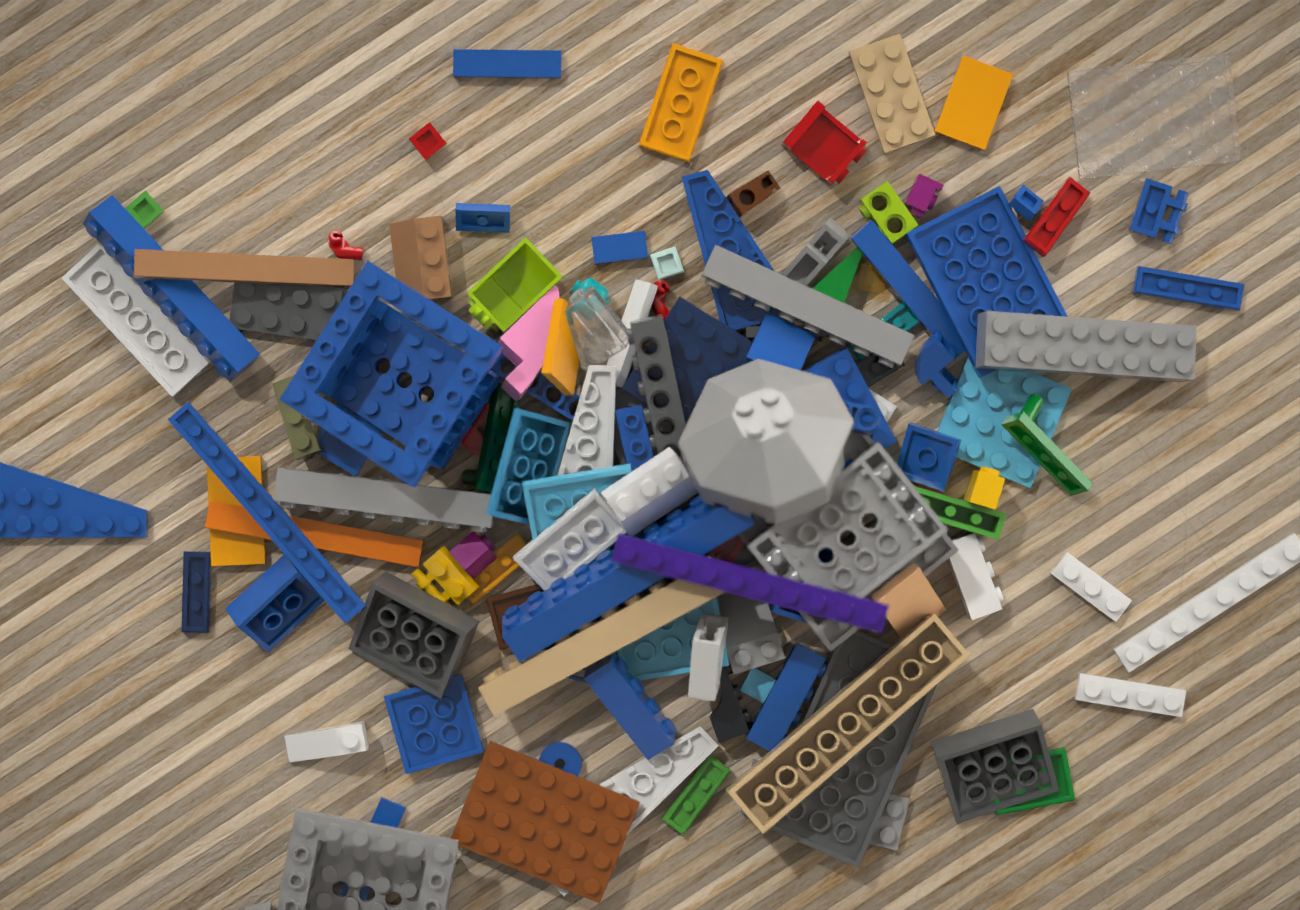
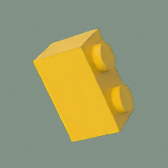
[963,467,1005,510]

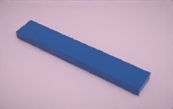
[850,220,965,360]

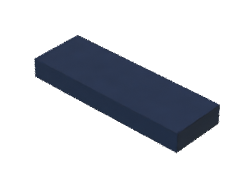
[181,551,211,633]

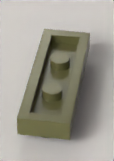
[272,376,323,461]

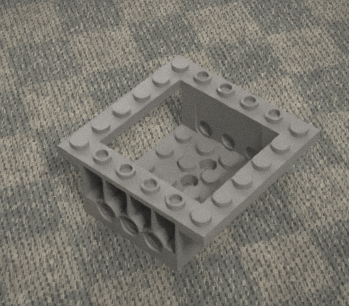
[738,432,959,652]
[277,808,459,910]

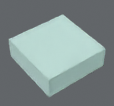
[650,246,684,281]

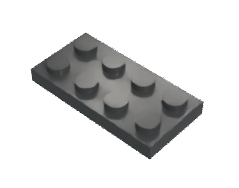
[230,282,344,340]

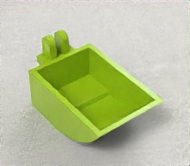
[467,237,563,333]

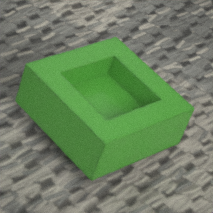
[125,191,165,229]

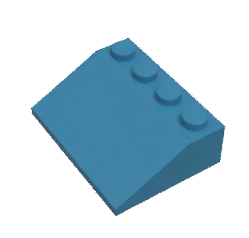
[486,408,571,525]

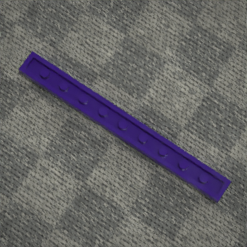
[611,533,889,633]

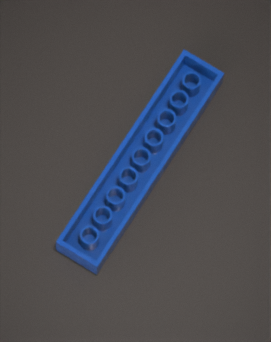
[502,495,755,662]

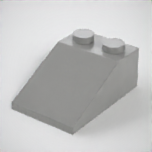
[718,592,785,674]

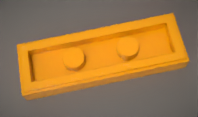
[467,533,527,605]

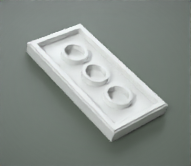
[514,488,627,591]

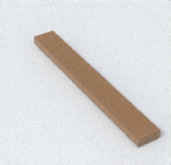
[134,249,354,288]

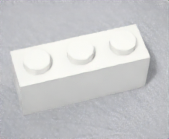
[947,532,1004,620]

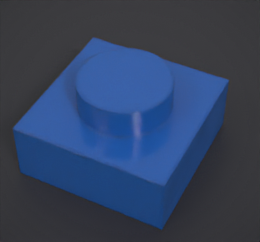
[1009,185,1044,221]

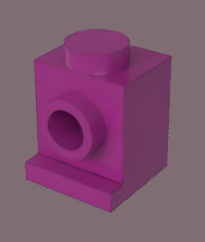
[904,174,944,218]

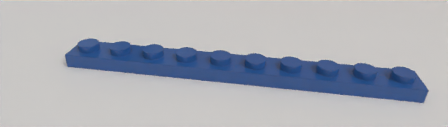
[168,402,367,624]

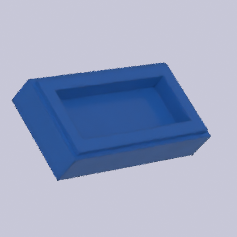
[591,230,648,264]

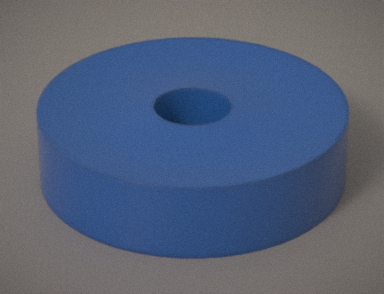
[539,742,582,776]

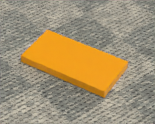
[638,43,723,163]
[207,456,266,566]

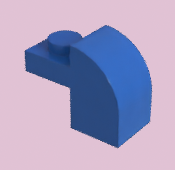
[915,330,958,398]

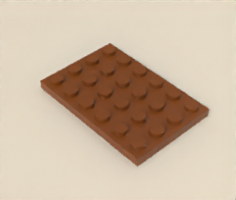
[451,741,640,903]

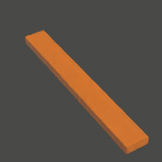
[205,501,423,567]

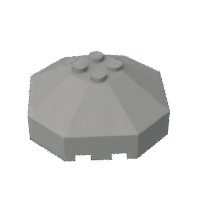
[678,359,854,524]

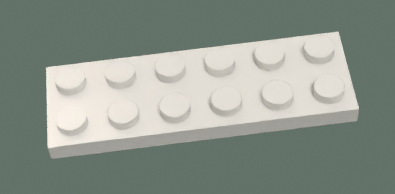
[62,243,211,397]

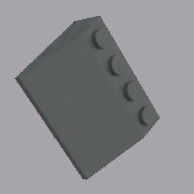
[348,571,479,699]
[931,709,1059,824]

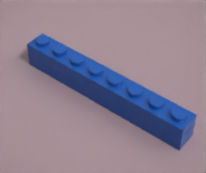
[83,195,260,383]

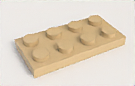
[849,34,935,154]

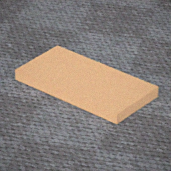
[871,562,946,639]

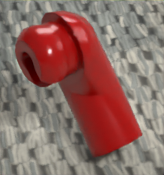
[327,231,363,261]
[651,280,670,320]

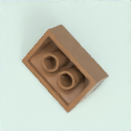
[389,215,453,301]

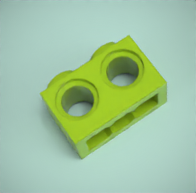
[859,181,918,244]

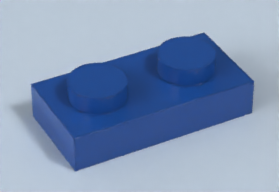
[455,203,510,233]

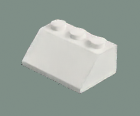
[601,447,698,537]

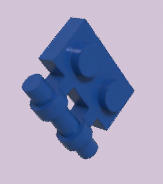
[1128,178,1189,244]

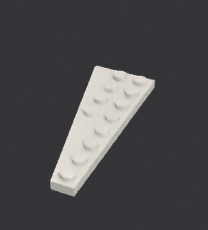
[529,365,616,579]
[552,726,719,896]

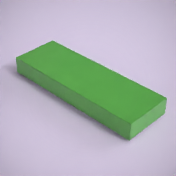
[661,754,731,835]

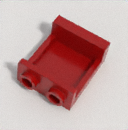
[781,100,867,186]

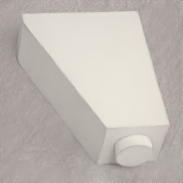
[688,614,728,701]

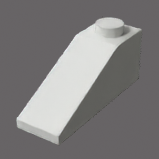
[284,721,369,762]

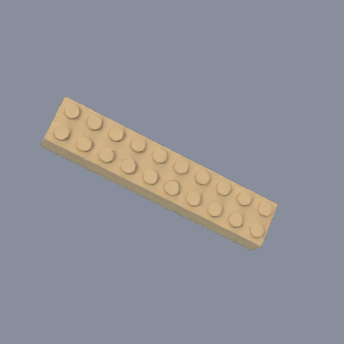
[478,552,727,716]
[725,613,970,834]

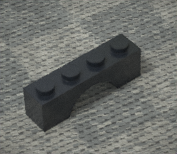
[709,665,752,743]

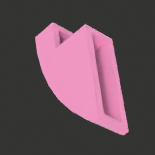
[498,285,559,402]

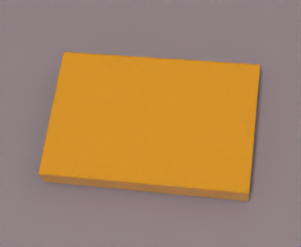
[934,55,1013,151]
[541,298,586,396]

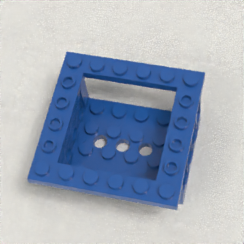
[279,260,504,488]

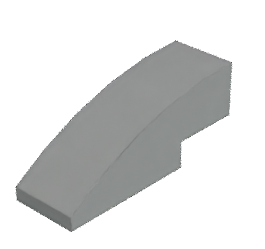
[781,218,850,286]

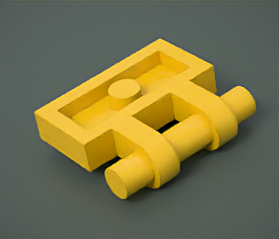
[411,546,479,606]

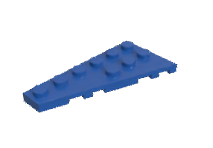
[682,170,780,330]
[0,462,148,538]

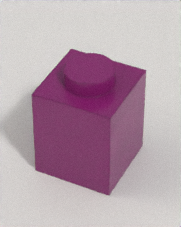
[449,531,498,579]

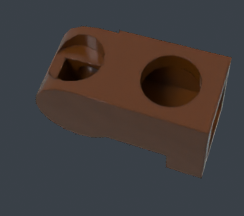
[726,170,781,218]

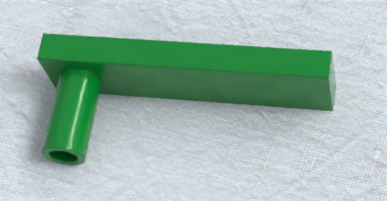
[1001,394,1093,496]

